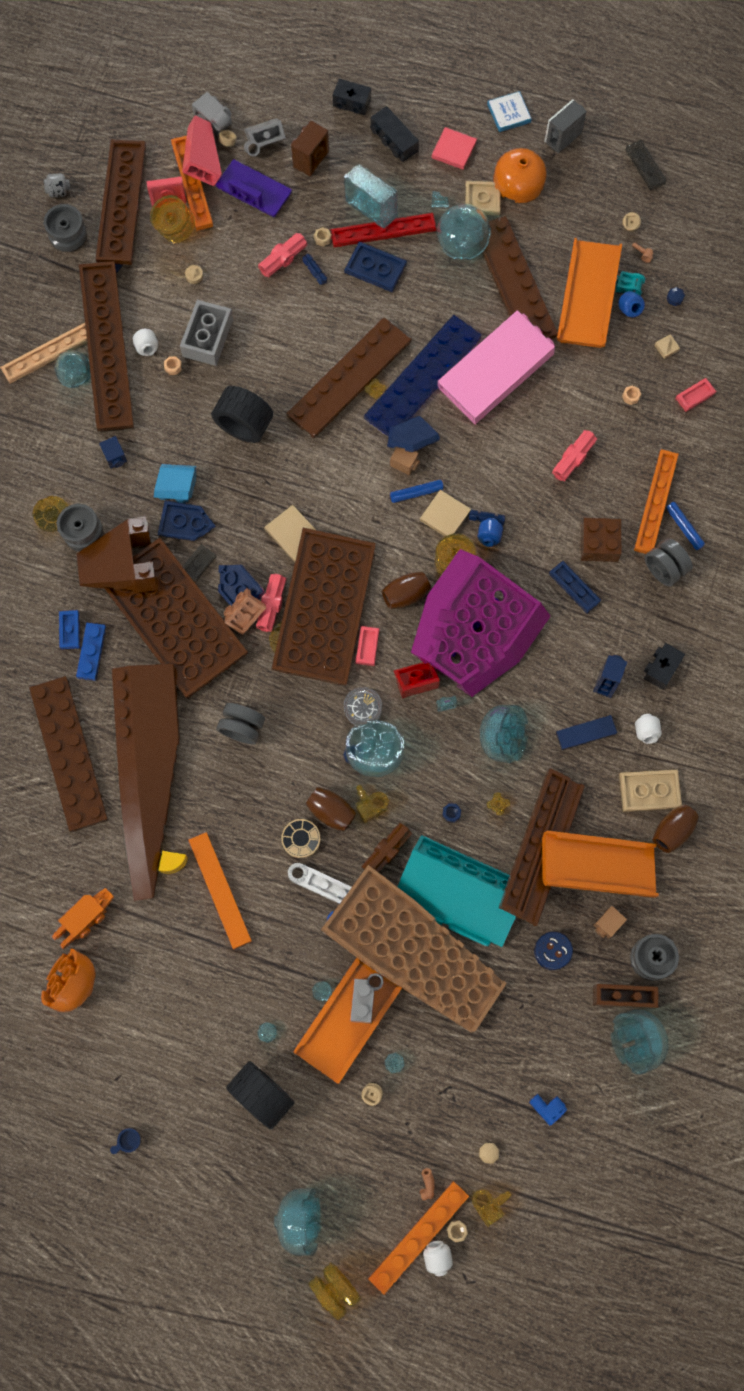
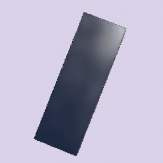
[549,561,601,614]
[556,715,617,750]

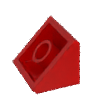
[394,662,439,698]

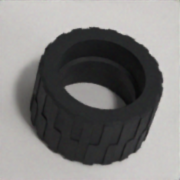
[211,386,274,443]
[226,1061,295,1130]

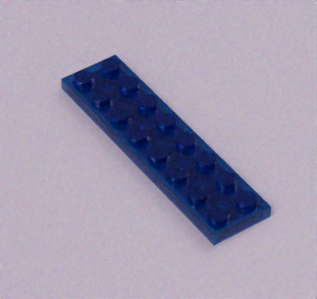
[364,314,482,437]

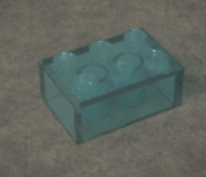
[344,164,398,229]

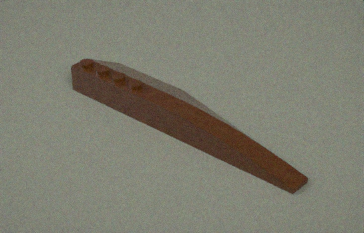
[112,664,180,901]

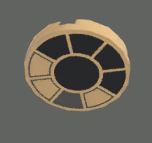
[281,819,320,858]

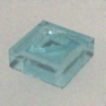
[436,696,457,712]

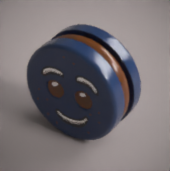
[534,931,573,970]

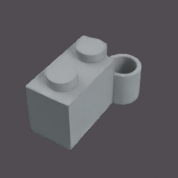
[192,92,232,136]
[244,118,286,156]
[350,973,383,1024]

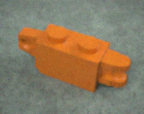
[52,888,114,949]

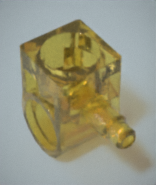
[355,785,389,823]
[471,1188,512,1227]

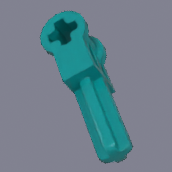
[615,271,646,296]

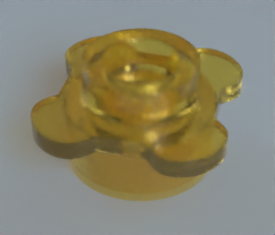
[364,378,386,399]
[487,792,510,816]

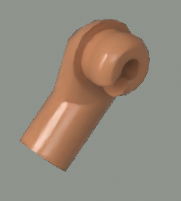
[419,1168,435,1201]

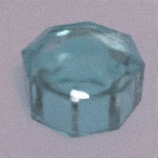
[312,981,332,1002]
[257,1022,278,1043]
[384,1053,404,1073]

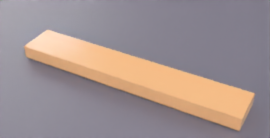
[0,323,87,384]

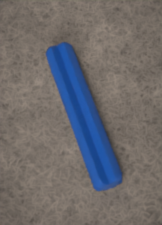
[390,480,444,503]
[666,502,705,550]

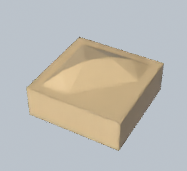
[654,334,680,359]

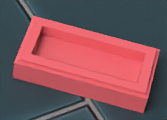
[675,378,716,412]
[356,626,379,666]

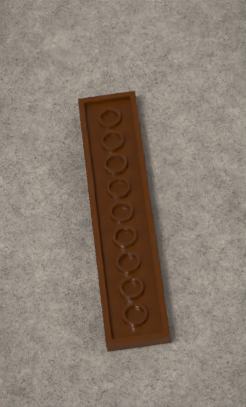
[79,261,134,432]

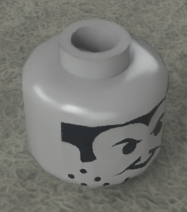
[44,173,70,198]

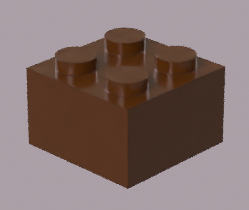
[291,120,329,177]
[581,518,621,562]

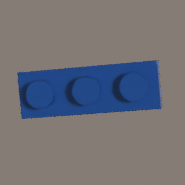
[76,623,106,681]

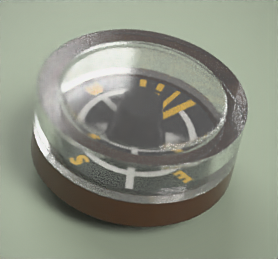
[344,687,382,728]

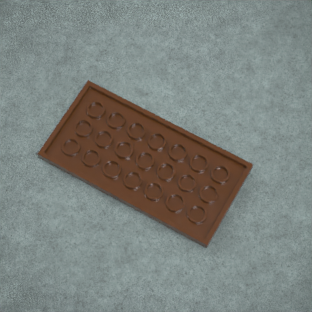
[271,528,376,686]
[104,538,248,699]

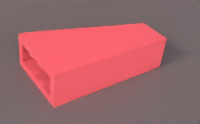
[182,115,222,186]

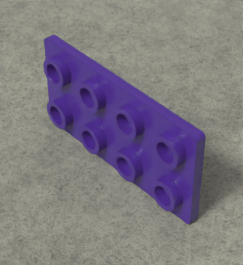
[216,160,292,217]

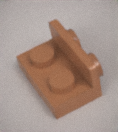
[224,588,266,635]

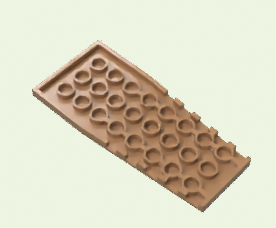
[321,865,506,1033]

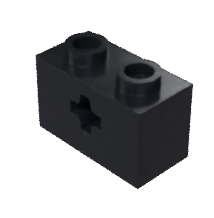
[332,79,371,115]
[644,642,685,690]

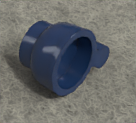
[110,1128,141,1154]

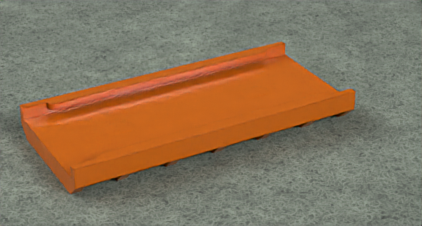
[557,238,622,348]
[542,831,659,898]
[293,958,402,1084]

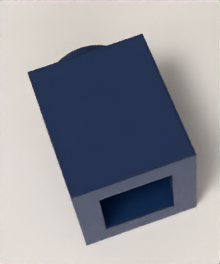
[99,436,127,469]

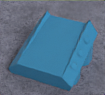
[154,464,196,503]

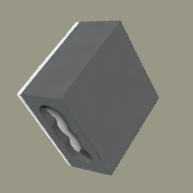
[545,100,587,153]

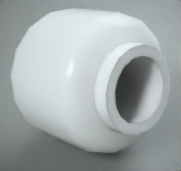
[133,329,158,356]
[635,714,662,744]
[423,1241,453,1276]

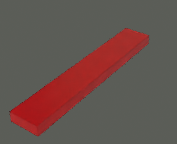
[330,213,436,248]

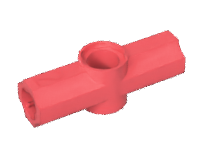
[258,233,307,278]
[552,430,597,482]
[256,574,286,632]

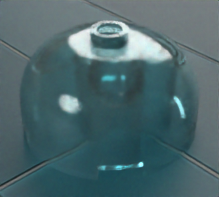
[437,204,491,260]
[479,704,528,763]
[346,720,405,777]
[611,1009,669,1074]
[274,1188,321,1256]

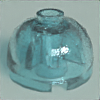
[54,350,91,388]

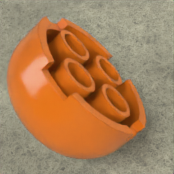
[493,148,547,203]
[41,949,96,1012]

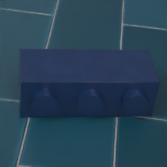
[593,655,627,698]

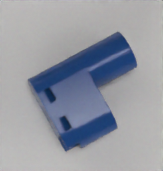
[529,1094,568,1126]

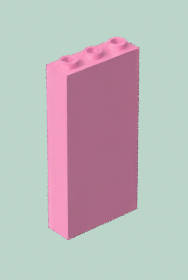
[438,310,555,425]

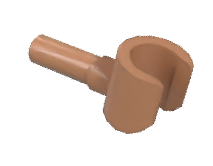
[632,242,653,263]

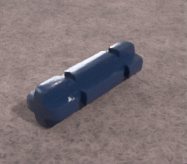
[302,254,327,285]
[469,509,505,526]

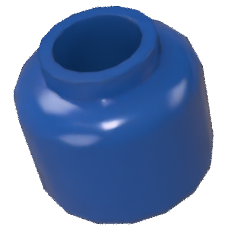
[618,291,645,318]
[477,518,503,547]

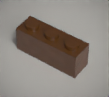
[593,984,658,1009]

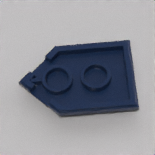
[387,416,440,452]
[157,501,216,541]
[218,565,265,606]

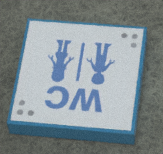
[487,91,532,132]

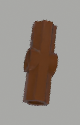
[361,823,413,873]

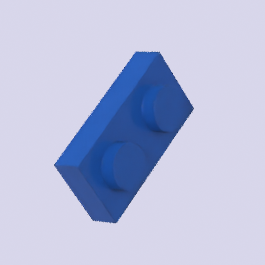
[59,610,80,650]

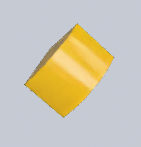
[159,851,188,874]

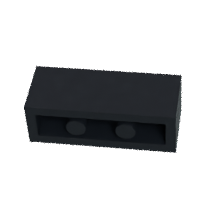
[370,106,419,162]

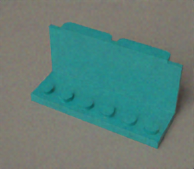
[397,835,516,947]

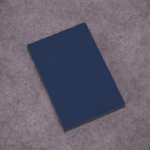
[344,242,407,292]

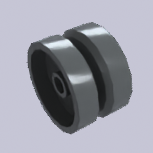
[43,204,87,252]
[56,503,104,551]
[644,538,693,587]
[216,703,265,745]
[630,934,679,981]

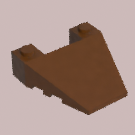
[76,516,157,593]

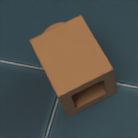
[390,447,420,476]
[593,906,627,939]

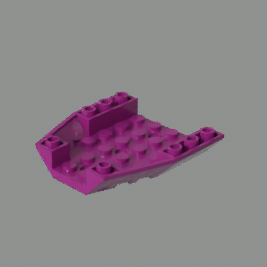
[410,549,551,697]

